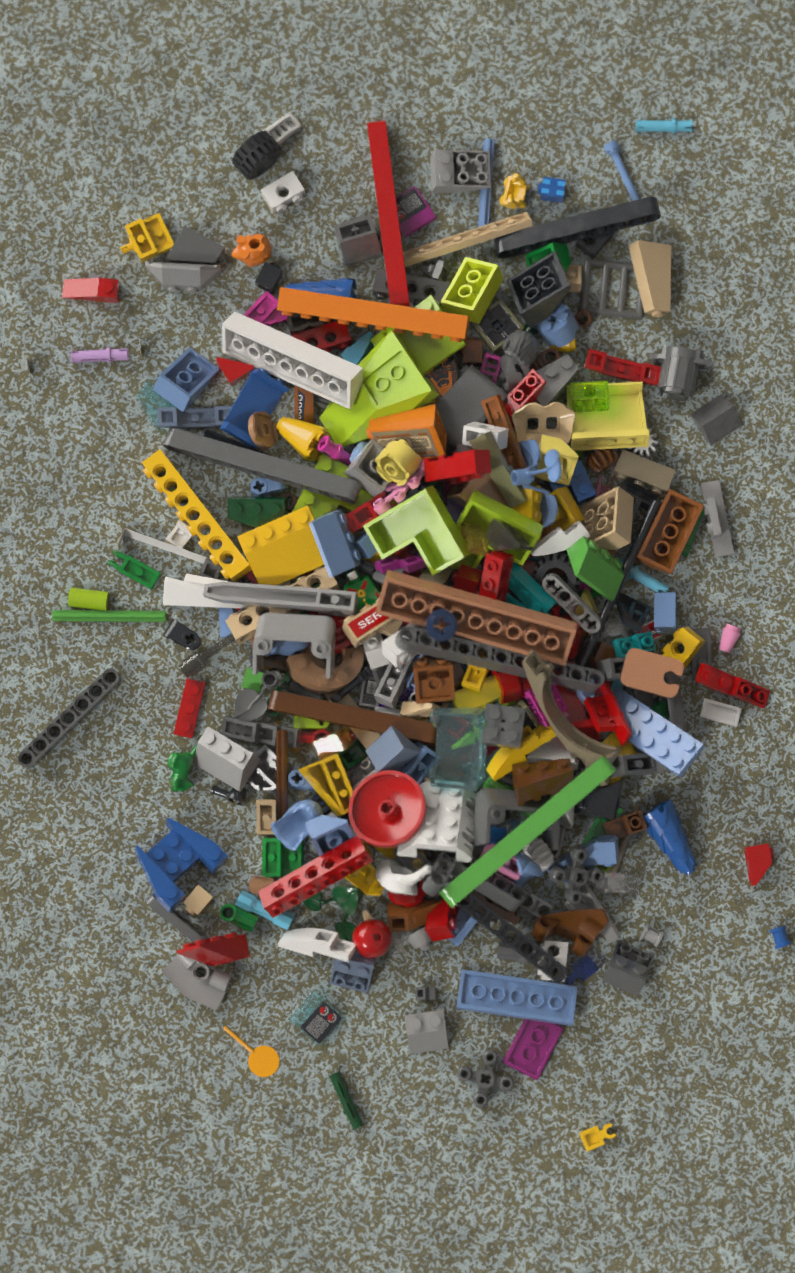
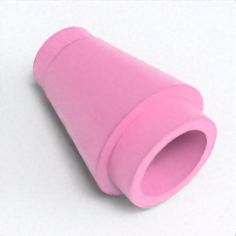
[719,624,741,653]

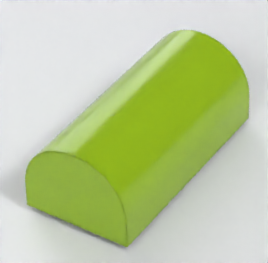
[68,587,109,610]

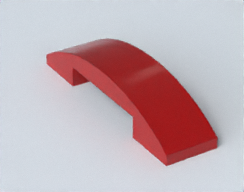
[584,349,661,386]

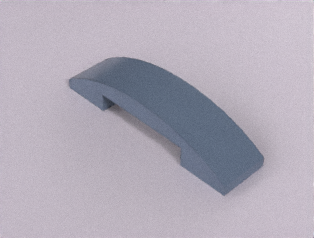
[157,406,232,429]

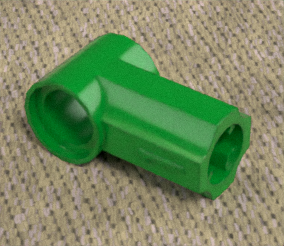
[219,903,258,932]

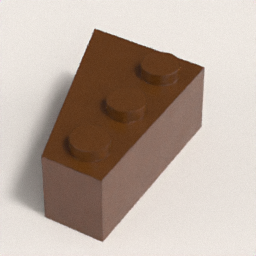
[512,758,573,807]

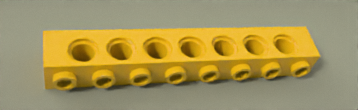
[142,449,252,582]

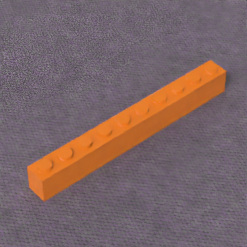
[277,287,470,342]

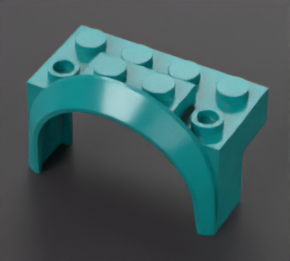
[480,561,558,614]

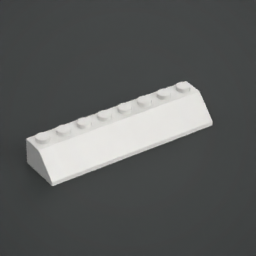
[222,312,363,409]

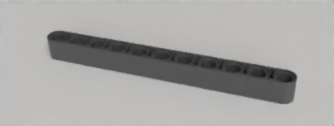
[163,427,362,504]
[395,626,605,693]

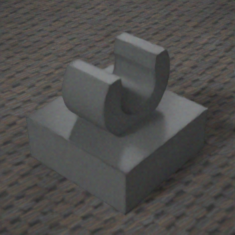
[426,260,450,282]

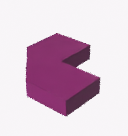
[374,555,426,574]

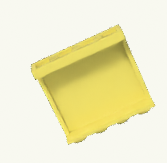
[566,382,650,451]

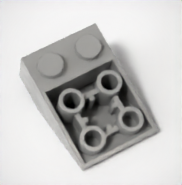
[430,150,491,193]

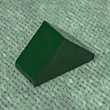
[338,739,368,772]

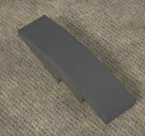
[222,716,301,749]

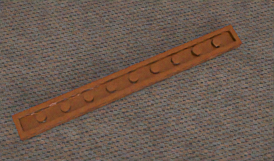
[481,394,567,580]

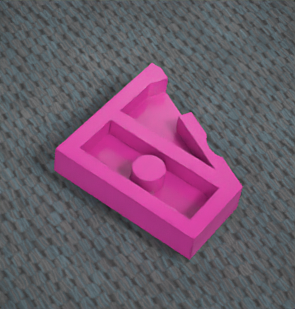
[244,291,288,327]

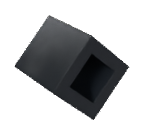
[255,262,283,294]

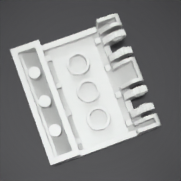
[397,781,476,862]

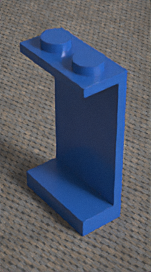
[220,368,289,448]

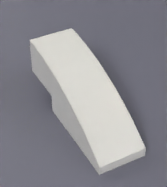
[530,521,591,556]

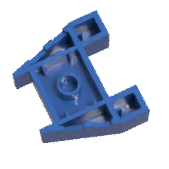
[135,817,228,913]

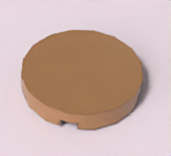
[248,411,278,449]

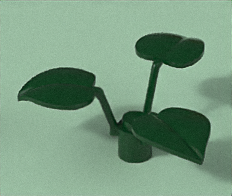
[302,885,363,942]

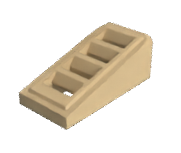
[400,701,444,720]

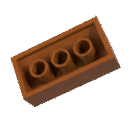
[635,489,704,574]

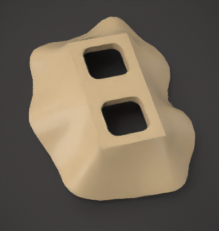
[512,402,575,445]

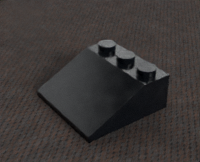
[507,251,571,329]

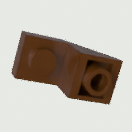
[602,810,647,839]

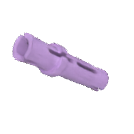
[71,348,129,363]

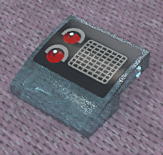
[288,990,345,1047]

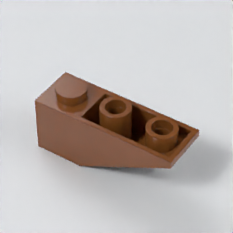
[386,898,444,932]

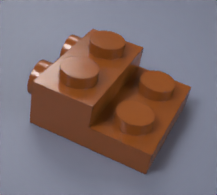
[413,657,455,704]

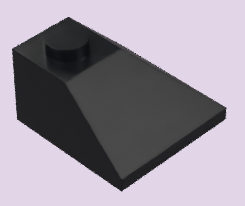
[574,781,623,820]

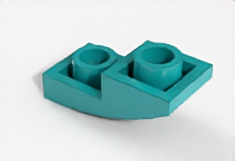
[612,632,656,658]

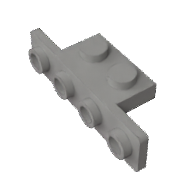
[701,480,734,557]
[564,882,620,943]

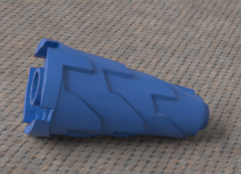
[283,278,357,299]
[642,799,697,876]

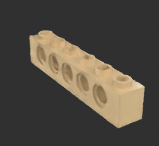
[225,567,340,645]

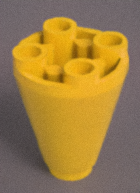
[276,417,331,462]

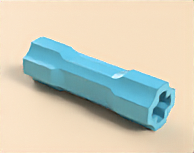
[235,890,295,931]

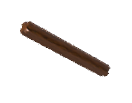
[276,729,288,821]

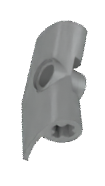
[162,948,232,1010]

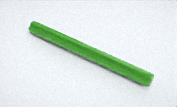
[52,610,167,622]

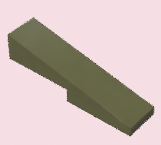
[469,431,528,508]

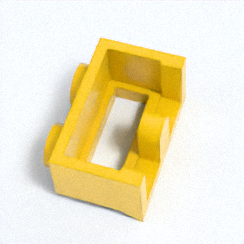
[344,863,385,896]

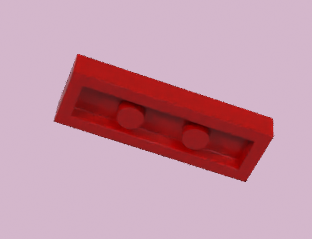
[173,678,206,739]

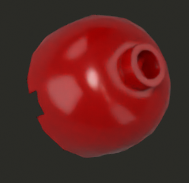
[352,919,392,958]

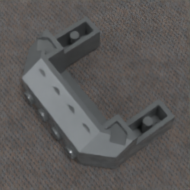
[597,657,686,778]

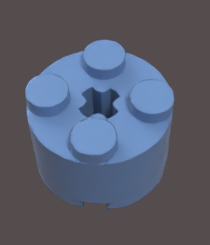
[536,301,579,347]

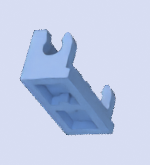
[654,592,677,635]
[448,903,481,947]

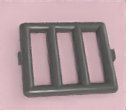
[579,259,644,319]

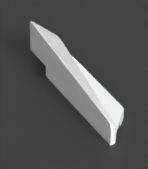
[163,574,248,609]

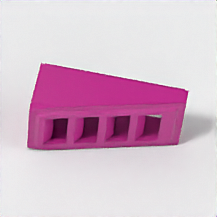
[480,352,501,384]

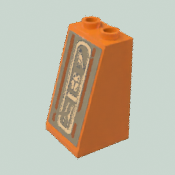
[366,404,447,459]

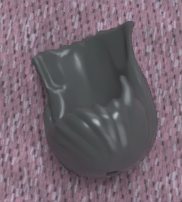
[502,330,539,376]

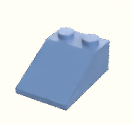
[153,347,220,412]

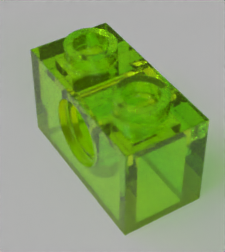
[569,381,610,413]

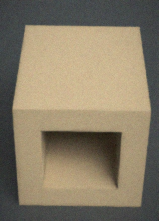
[183,885,214,915]

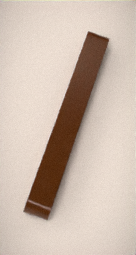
[268,690,441,745]

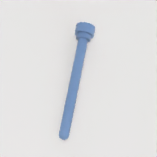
[603,140,648,224]

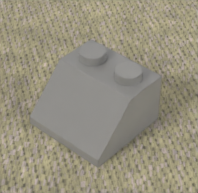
[344,439,389,497]
[404,1009,448,1054]

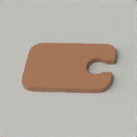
[620,648,684,698]

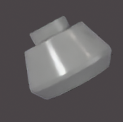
[407,927,432,951]

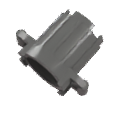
[649,345,714,401]

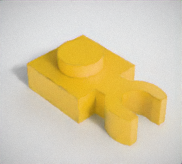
[579,1123,616,1152]

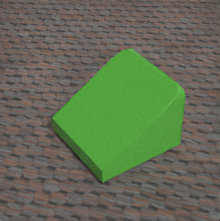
[241,668,264,693]

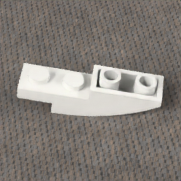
[278,928,356,962]

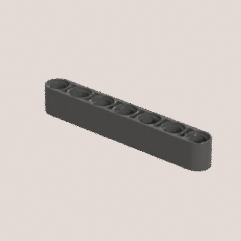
[18,669,121,768]

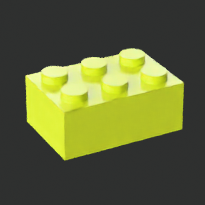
[441,257,504,323]

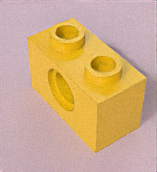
[662,627,706,671]

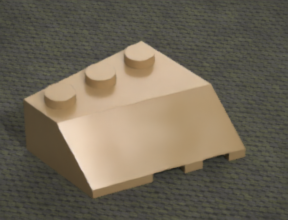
[578,486,634,550]

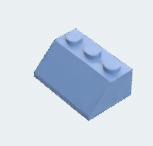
[309,509,361,578]
[305,815,354,856]

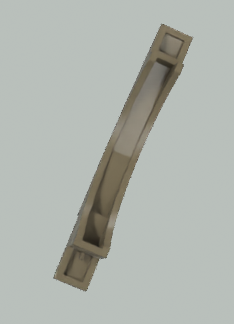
[522,650,620,786]

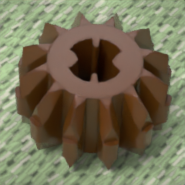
[586,449,619,474]

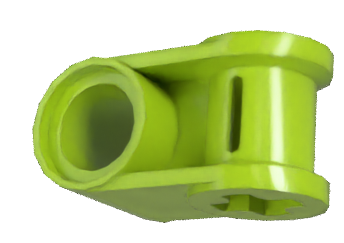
[294,716,330,730]

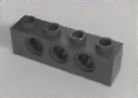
[372,269,451,309]

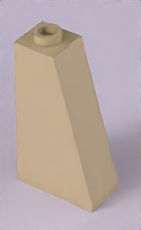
[629,240,671,318]

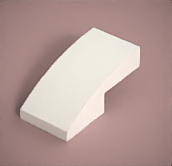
[165,514,199,549]

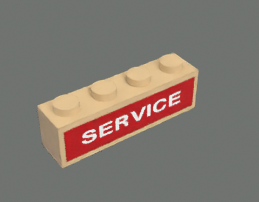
[342,598,399,648]

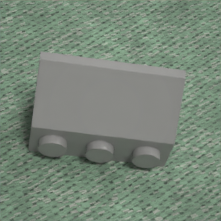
[194,727,261,792]

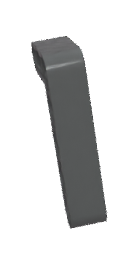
[422,850,526,911]

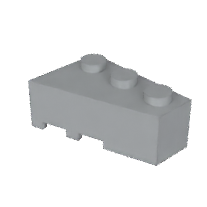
[522,354,579,406]

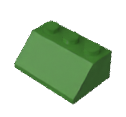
[566,536,624,602]

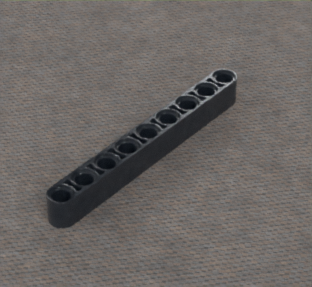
[494,197,661,259]

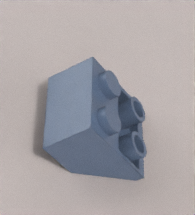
[330,951,376,993]

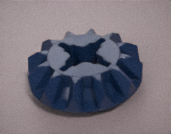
[426,609,457,641]

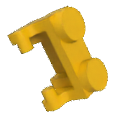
[500,173,531,209]

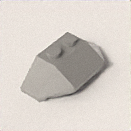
[145,261,222,294]

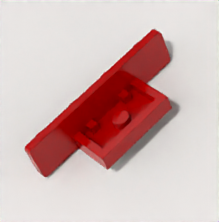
[584,681,631,745]

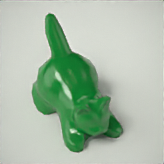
[167,744,197,792]

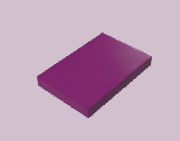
[502,1019,564,1081]

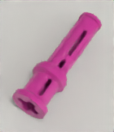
[317,436,351,466]

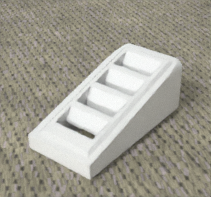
[263,112,302,145]

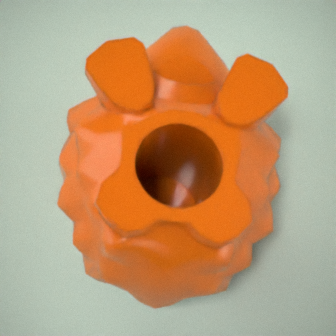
[231,233,272,268]

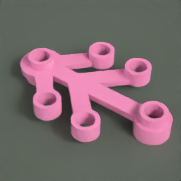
[373,459,425,516]

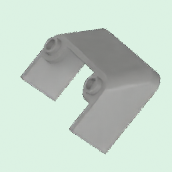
[252,612,336,678]

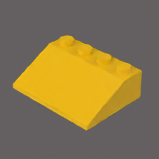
[237,506,324,585]

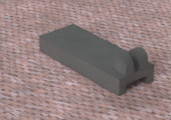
[691,628,712,681]

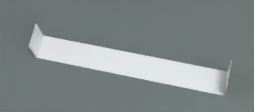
[117,528,229,581]

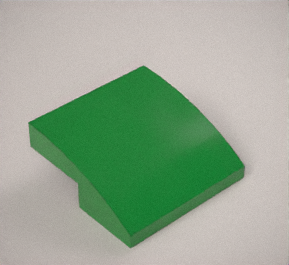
[262,838,304,877]

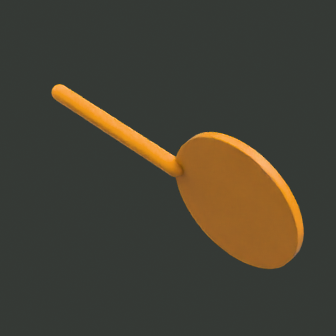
[223,1026,279,1077]

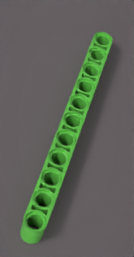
[439,755,617,908]

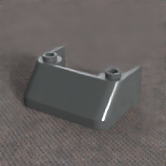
[474,788,559,851]

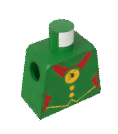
[344,568,381,614]

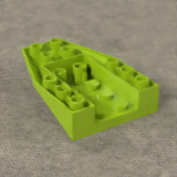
[319,330,439,447]

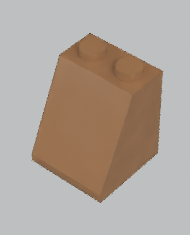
[446,474,509,508]

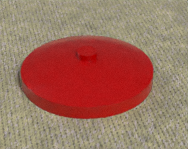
[348,770,427,848]

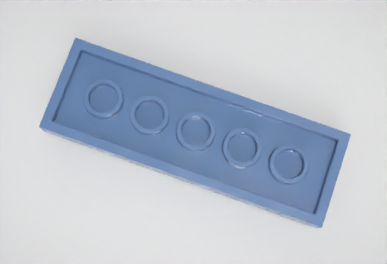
[613,687,705,778]
[456,969,578,1026]

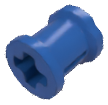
[769,925,792,949]

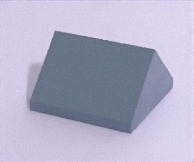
[366,725,420,772]

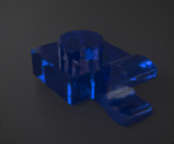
[565,954,599,985]

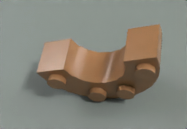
[285,646,364,694]

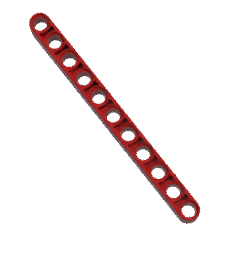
[367,120,410,307]

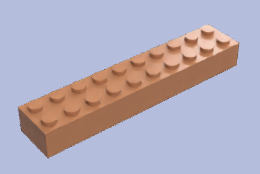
[376,570,576,666]

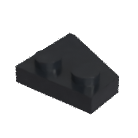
[616,593,651,632]

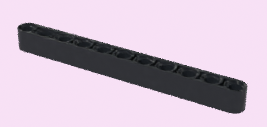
[394,846,567,982]

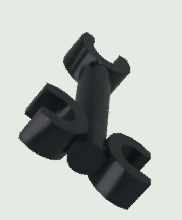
[330,667,373,703]

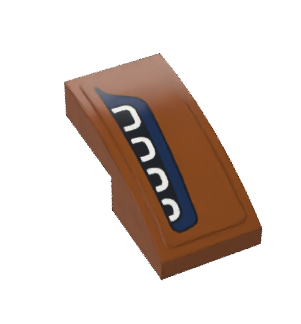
[294,385,314,424]

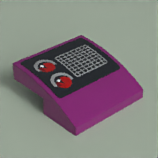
[396,186,436,238]

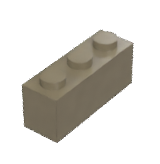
[613,449,676,495]

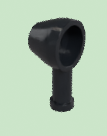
[210,785,247,806]

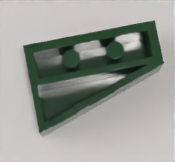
[227,496,288,528]

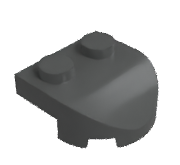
[498,355,523,394]
[248,744,294,791]

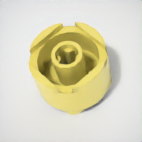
[375,439,422,486]

